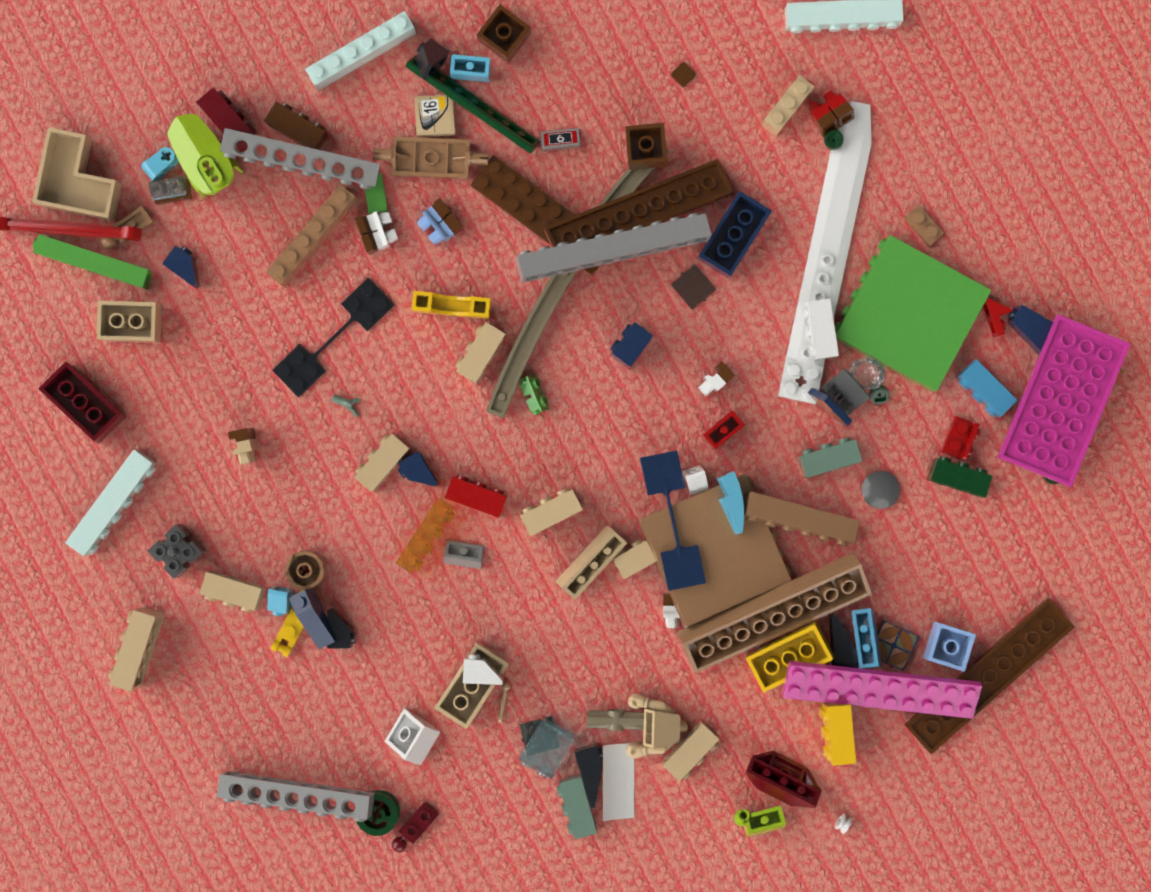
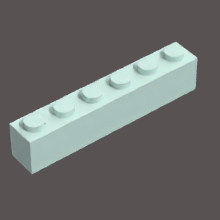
[785,0,903,34]
[305,11,416,91]
[65,449,157,557]

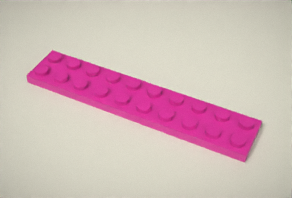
[782,661,982,719]

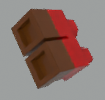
[808,90,855,138]

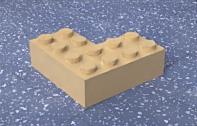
[32,127,122,221]

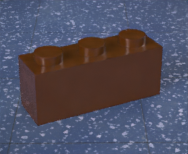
[264,102,328,150]

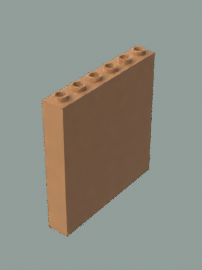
[638,474,791,627]

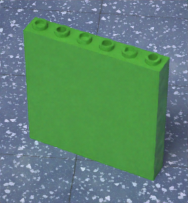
[835,235,991,392]

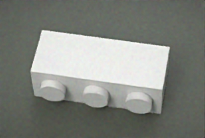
[802,298,839,360]

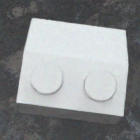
[385,709,440,765]

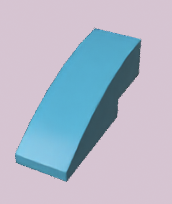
[717,471,744,534]

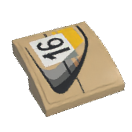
[415,95,455,137]

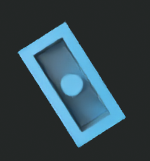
[450,54,491,83]

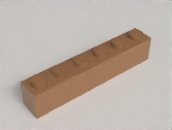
[266,184,358,287]
[743,492,859,546]

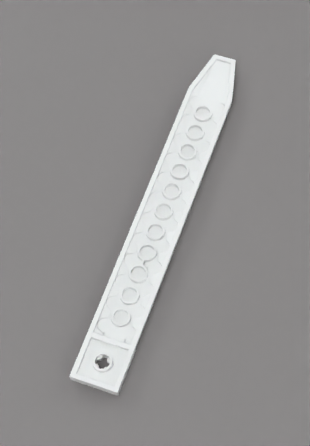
[778,101,872,404]

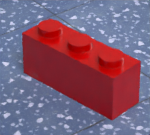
[445,474,507,518]

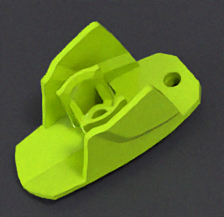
[167,114,244,199]

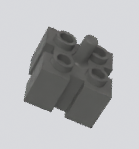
[148,524,207,579]

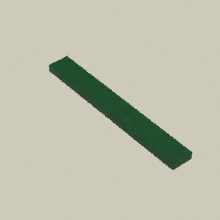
[405,55,541,154]

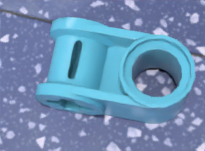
[141,147,179,182]

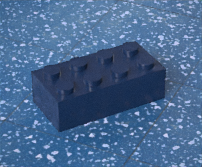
[697,191,772,279]

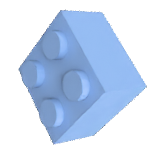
[923,621,976,672]

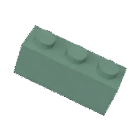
[798,437,862,478]
[556,774,597,839]

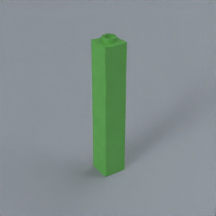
[33,234,153,290]

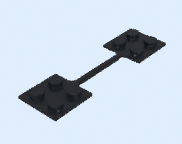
[272,278,395,398]

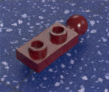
[392,801,439,853]

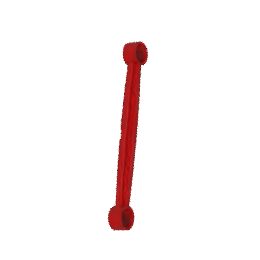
[0,217,142,241]

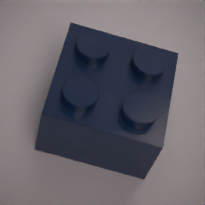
[610,322,653,369]

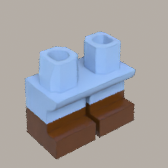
[417,198,463,246]

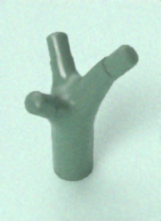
[332,395,360,417]

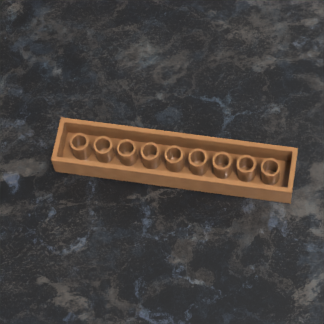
[677,553,872,674]

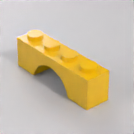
[412,291,492,320]

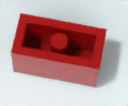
[701,410,745,450]

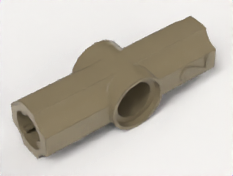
[587,709,644,731]

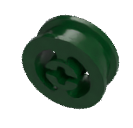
[356,790,400,836]

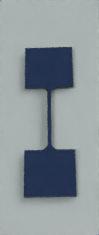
[640,451,706,591]

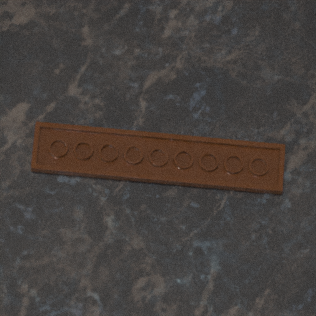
[543,159,734,247]
[904,598,1074,754]

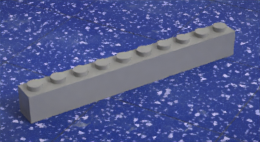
[516,213,712,283]

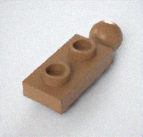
[101,206,154,249]

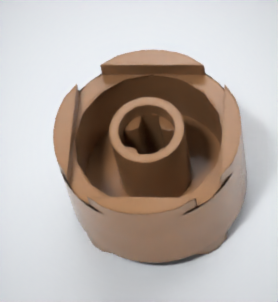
[285,550,327,590]

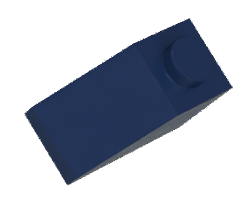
[162,245,200,288]
[398,452,439,486]

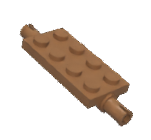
[372,137,489,179]

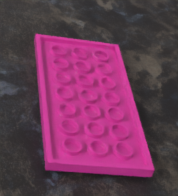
[997,314,1130,487]

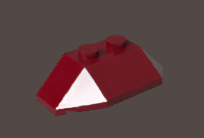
[745,751,822,808]

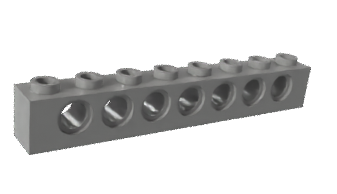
[220,128,380,189]
[217,771,375,822]

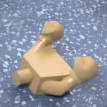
[626,693,688,759]

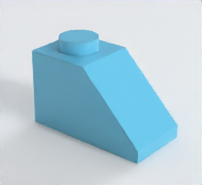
[267,586,294,616]

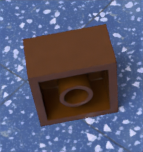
[477,4,531,63]
[625,123,668,170]

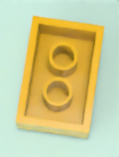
[819,702,856,766]

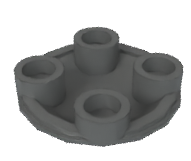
[862,471,900,509]

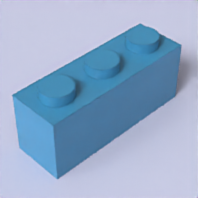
[956,359,1017,417]
[852,608,882,670]

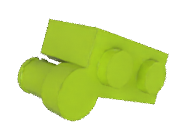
[734,806,786,838]

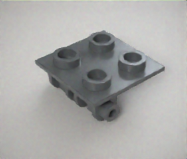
[821,369,871,416]

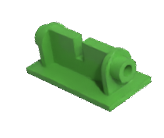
[519,374,549,415]

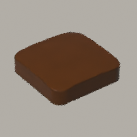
[671,62,696,87]

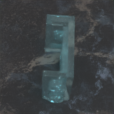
[518,716,576,779]

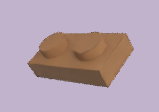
[903,205,944,247]

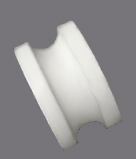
[834,814,852,834]

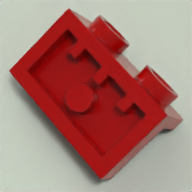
[940,416,981,460]

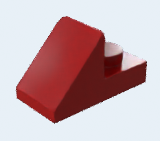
[983,299,1013,338]

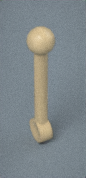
[498,683,510,723]

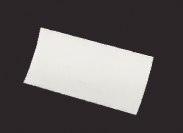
[603,743,634,821]

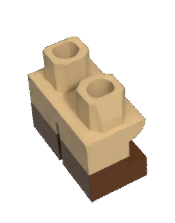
[228,428,258,464]

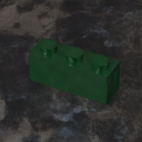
[927,456,993,498]

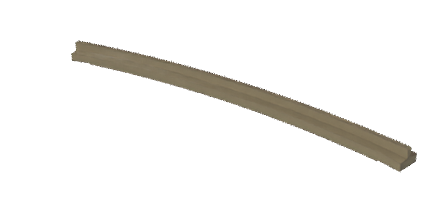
[486,148,669,418]

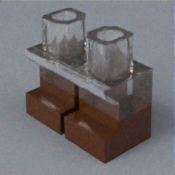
[149,176,192,205]

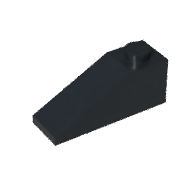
[829,613,859,668]
[574,743,603,808]

